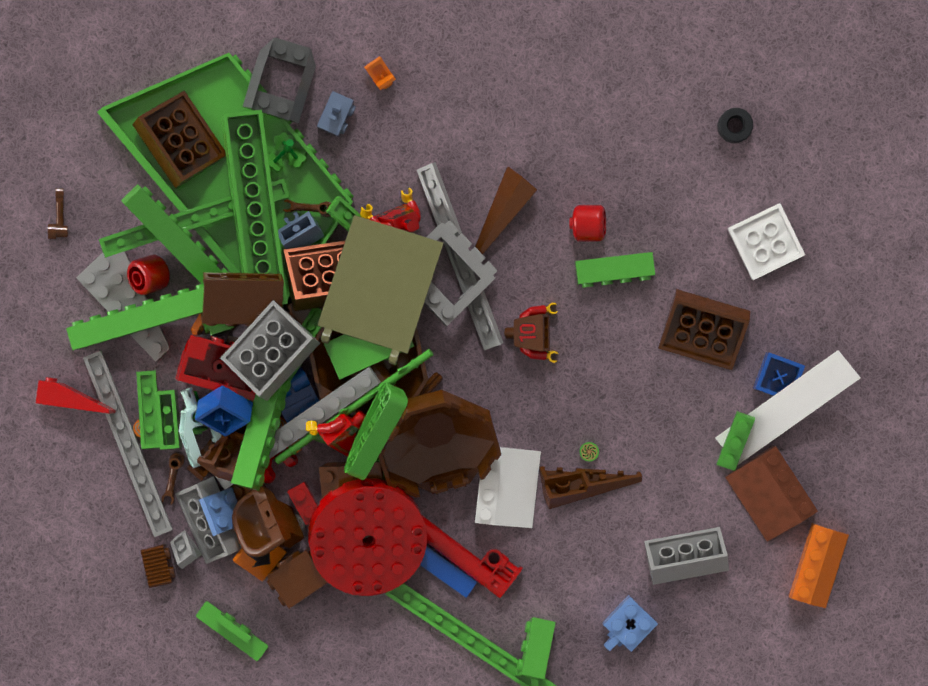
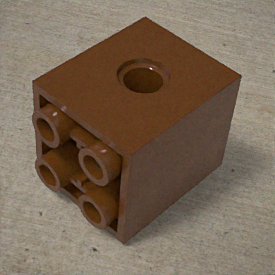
[267,548,328,609]

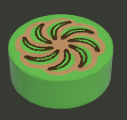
[579,442,599,461]

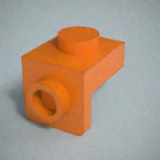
[364,56,396,90]

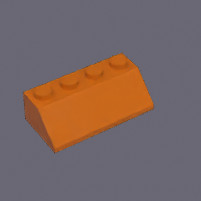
[789,523,849,608]

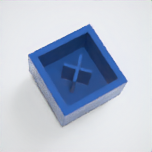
[753,352,805,396]
[195,385,253,437]

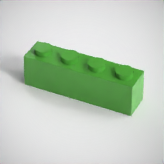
[575,252,655,288]

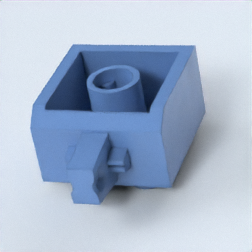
[602,595,658,652]

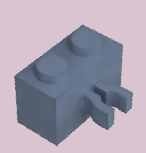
[317,91,356,137]
[278,211,324,249]

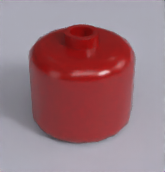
[569,205,606,242]
[127,254,170,295]

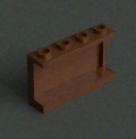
[201,272,284,326]

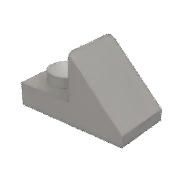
[170,530,202,569]

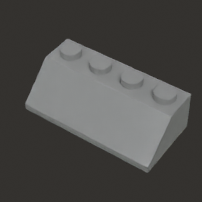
[175,476,242,564]
[644,527,729,585]

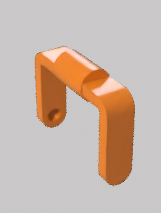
[191,314,204,335]

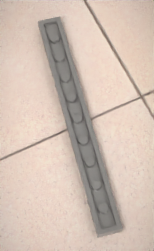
[417,162,503,350]
[83,350,173,537]
[215,366,381,489]

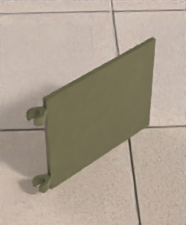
[317,215,444,365]

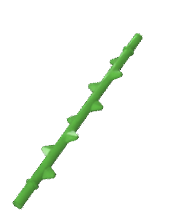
[274,349,433,465]

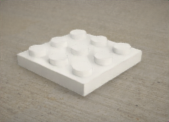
[727,203,805,280]

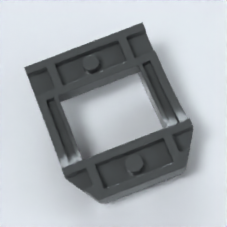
[242,38,316,124]

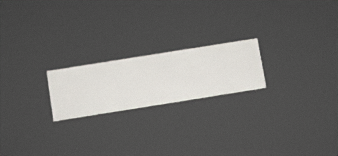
[715,350,860,465]

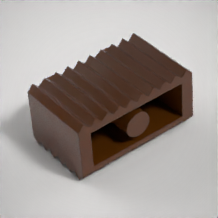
[141,544,176,588]

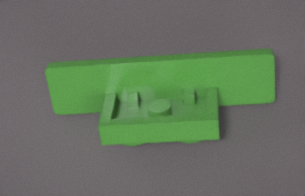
[196,601,268,661]

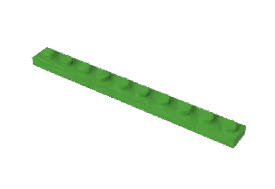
[98,178,290,258]
[385,583,557,686]

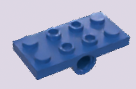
[281,366,319,423]

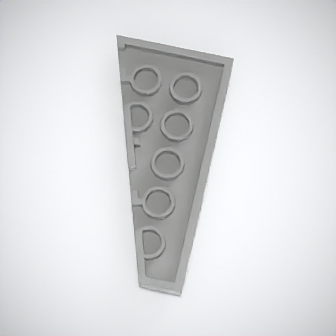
[76,251,170,362]

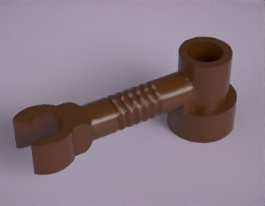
[48,188,68,239]
[283,199,331,217]
[161,452,185,504]

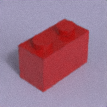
[287,481,319,525]

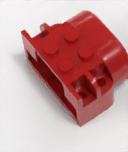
[175,335,256,401]

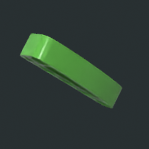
[344,382,408,480]

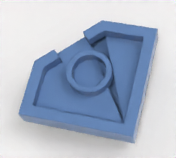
[199,487,238,536]

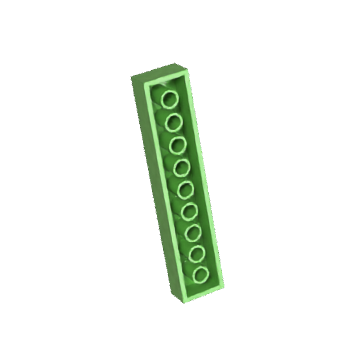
[221,110,288,305]

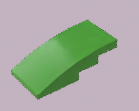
[324,335,414,380]

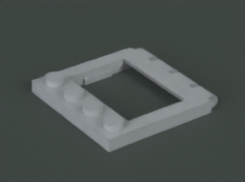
[424,220,498,327]

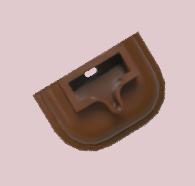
[232,484,304,557]

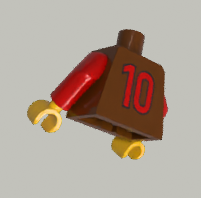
[504,303,558,363]

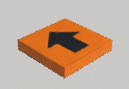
[232,546,287,582]

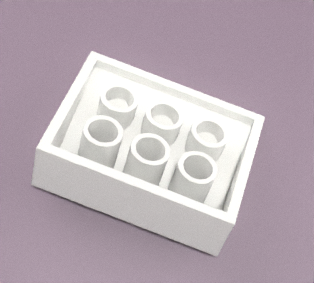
[475,447,541,528]

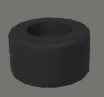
[717,108,753,143]

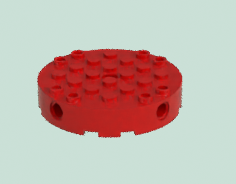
[308,478,427,596]

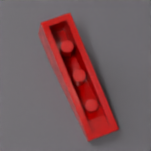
[36,377,116,414]

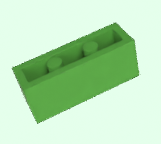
[155,390,182,450]
[517,617,556,681]

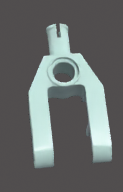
[179,387,221,468]

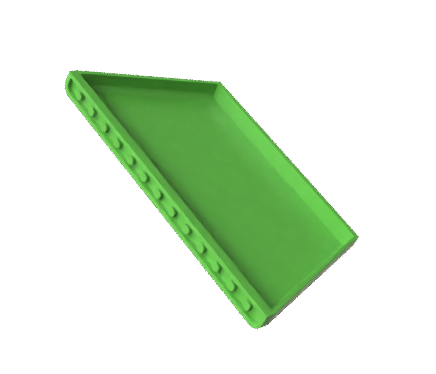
[97,53,354,308]

